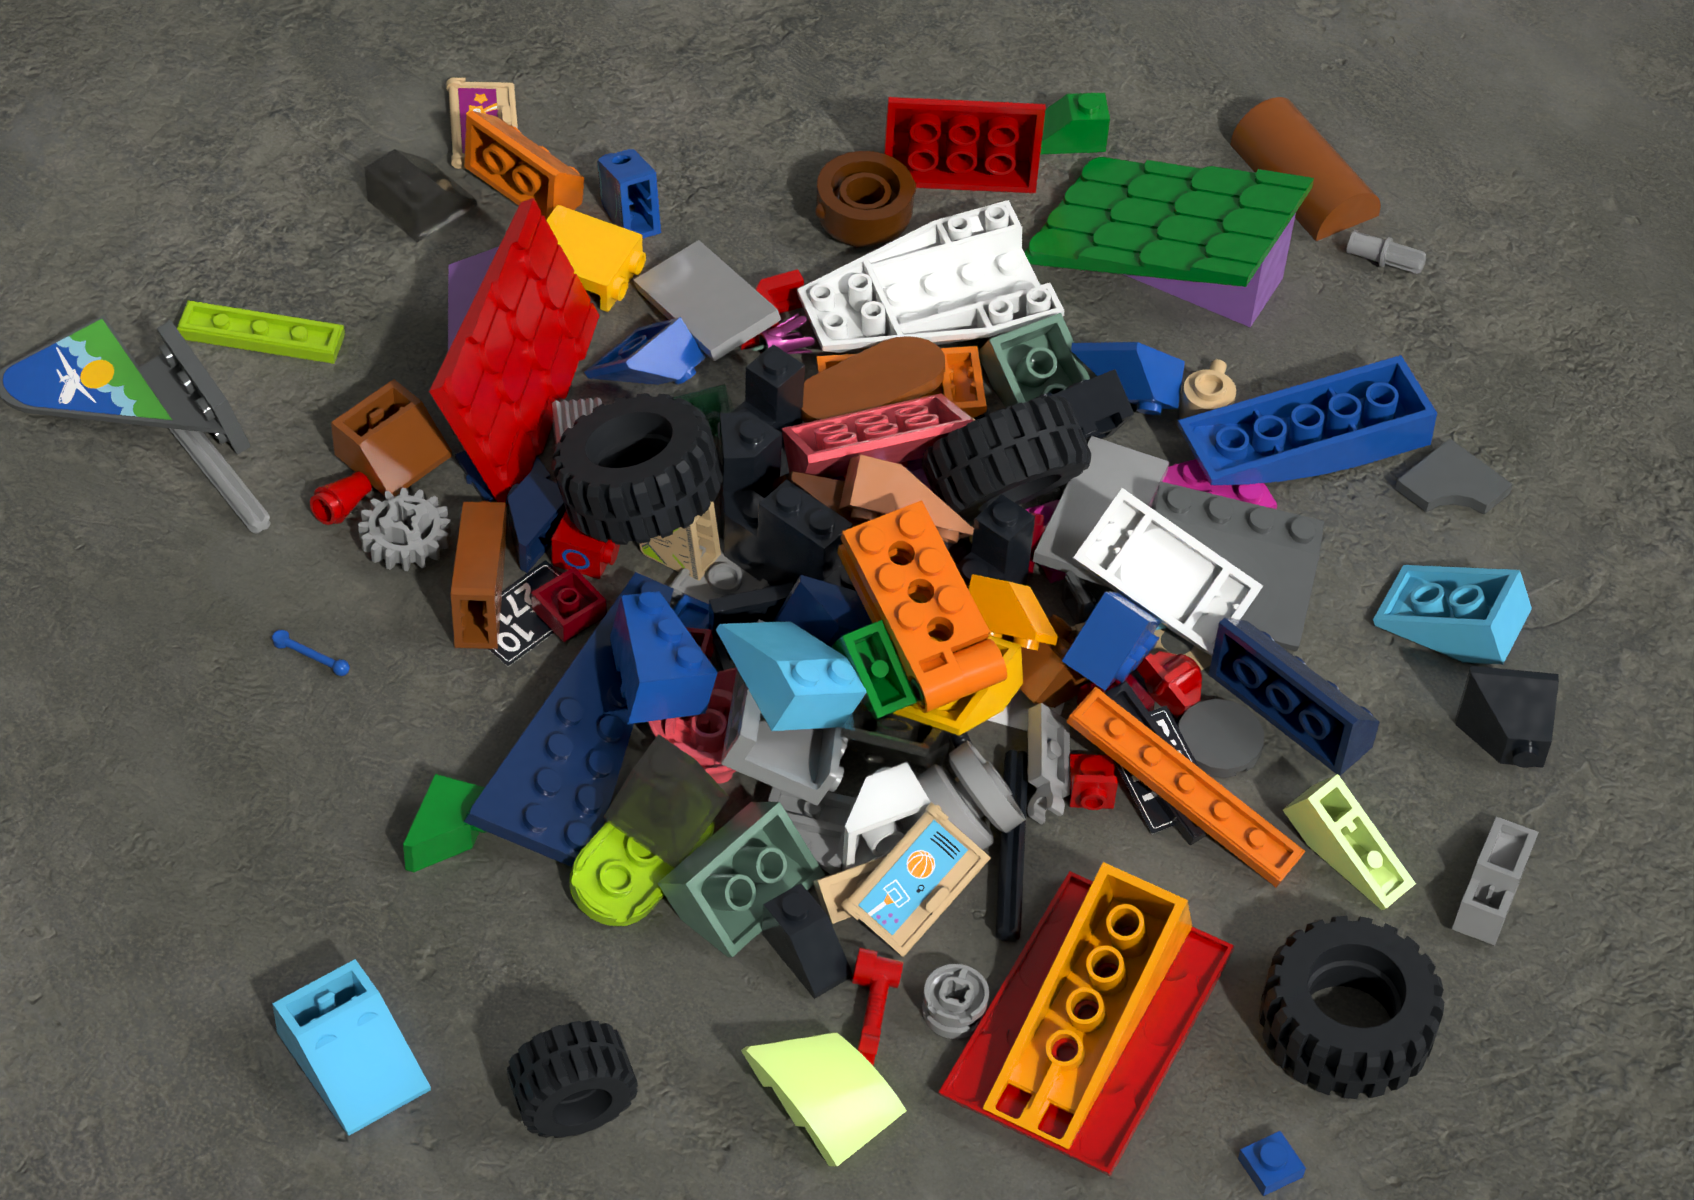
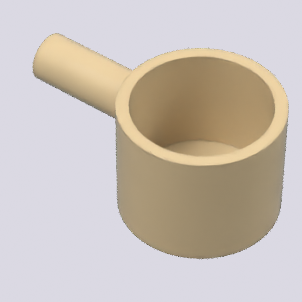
[1179,359,1236,419]

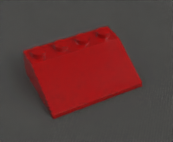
[883,97,1046,193]

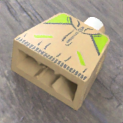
[640,502,721,581]

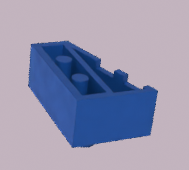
[610,591,718,724]
[1062,592,1161,690]

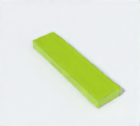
[177,300,345,364]

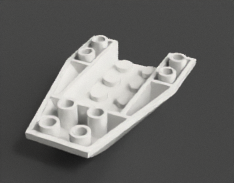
[797,200,1064,353]

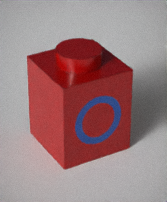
[552,511,620,579]

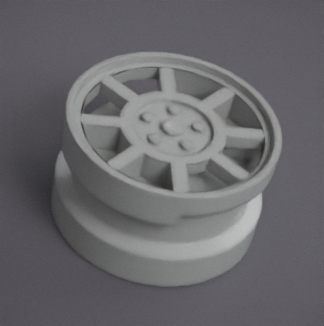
[922,964,989,1039]

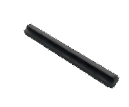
[996,749,1028,942]

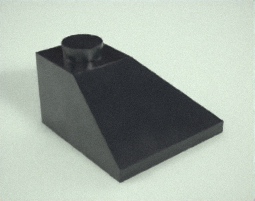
[1455,666,1559,768]

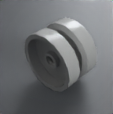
[916,741,1026,851]

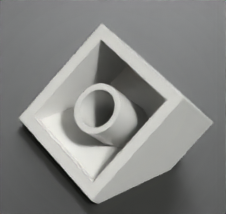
[842,762,931,871]

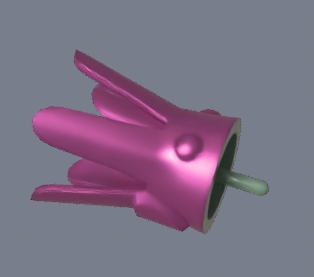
[752,314,815,354]

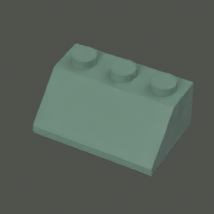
[658,802,825,957]

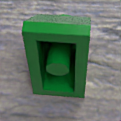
[1040,93,1110,155]
[832,620,918,719]
[403,774,486,872]

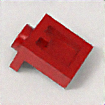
[1069,754,1118,810]

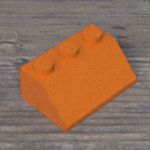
[464,110,584,220]

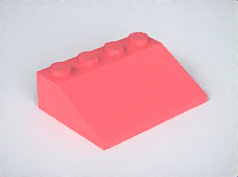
[781,393,973,479]

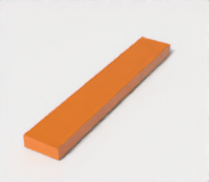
[1067,687,1306,888]

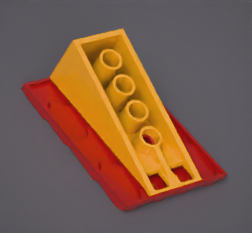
[938,862,1235,1176]

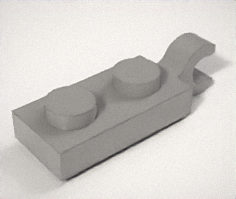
[1027,703,1070,824]

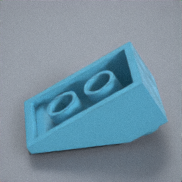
[1373,565,1532,665]
[716,622,867,731]

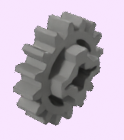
[358,488,452,571]

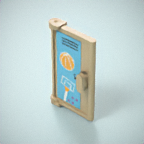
[840,802,991,957]

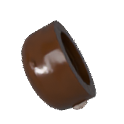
[815,151,917,248]

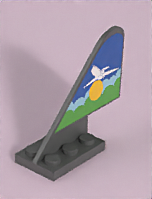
[0,315,251,455]

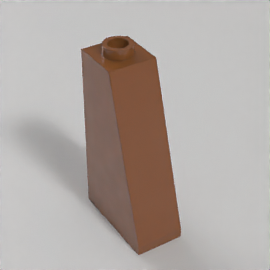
[451,501,507,649]

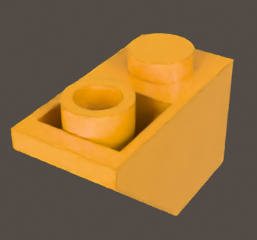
[969,574,1058,651]

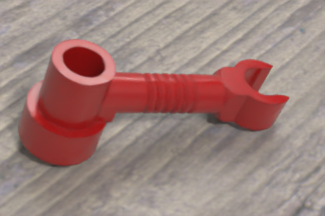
[852,947,904,1066]

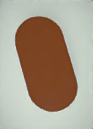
[801,336,945,423]

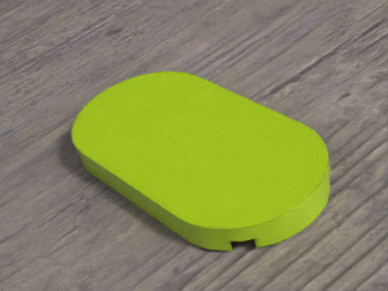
[569,778,714,926]

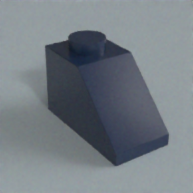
[506,471,566,573]

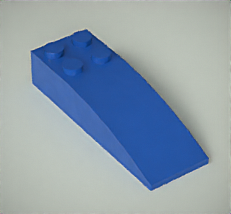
[1177,355,1437,485]

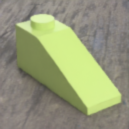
[1283,774,1416,910]

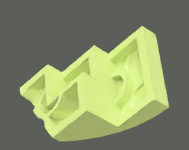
[741,1033,907,1166]

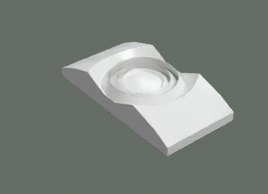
[1072,488,1263,656]

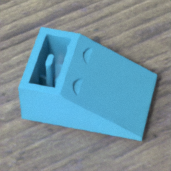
[272,959,431,1136]

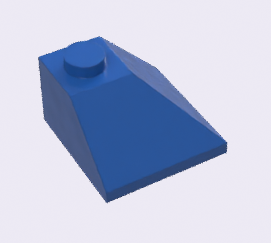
[584,317,706,385]
[1071,342,1185,415]

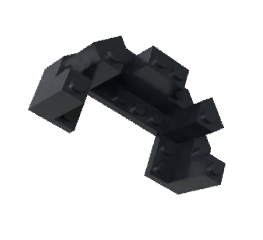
[717,344,1035,603]

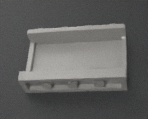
[721,620,851,806]

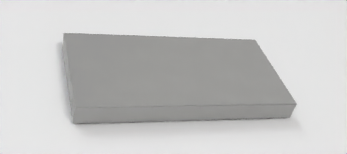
[633,240,781,361]
[1033,436,1169,588]

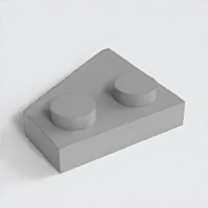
[768,787,857,875]

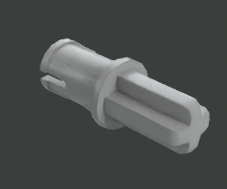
[1347,229,1426,274]

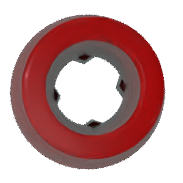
[310,471,372,525]

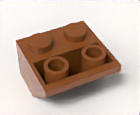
[331,379,452,497]
[1002,615,1091,708]

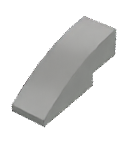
[1452,816,1539,946]

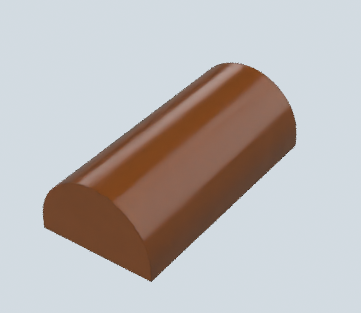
[1230,97,1381,241]

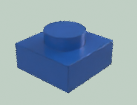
[1238,1131,1306,1196]

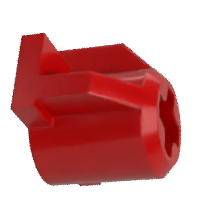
[1137,651,1202,719]

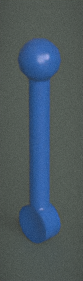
[272,630,350,676]

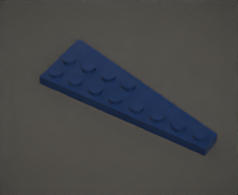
[464,572,674,867]

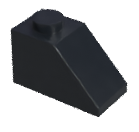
[762,883,852,999]

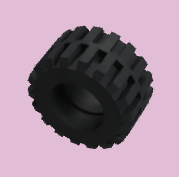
[507,1020,638,1138]

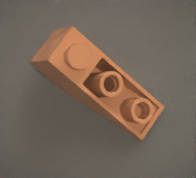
[839,454,974,543]

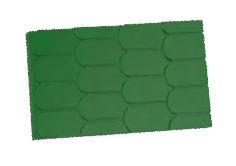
[1024,157,1314,327]

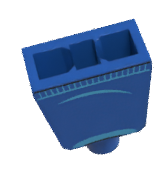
[597,149,661,239]

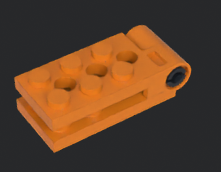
[837,500,1007,713]

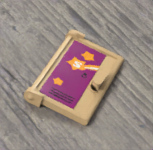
[446,78,518,169]

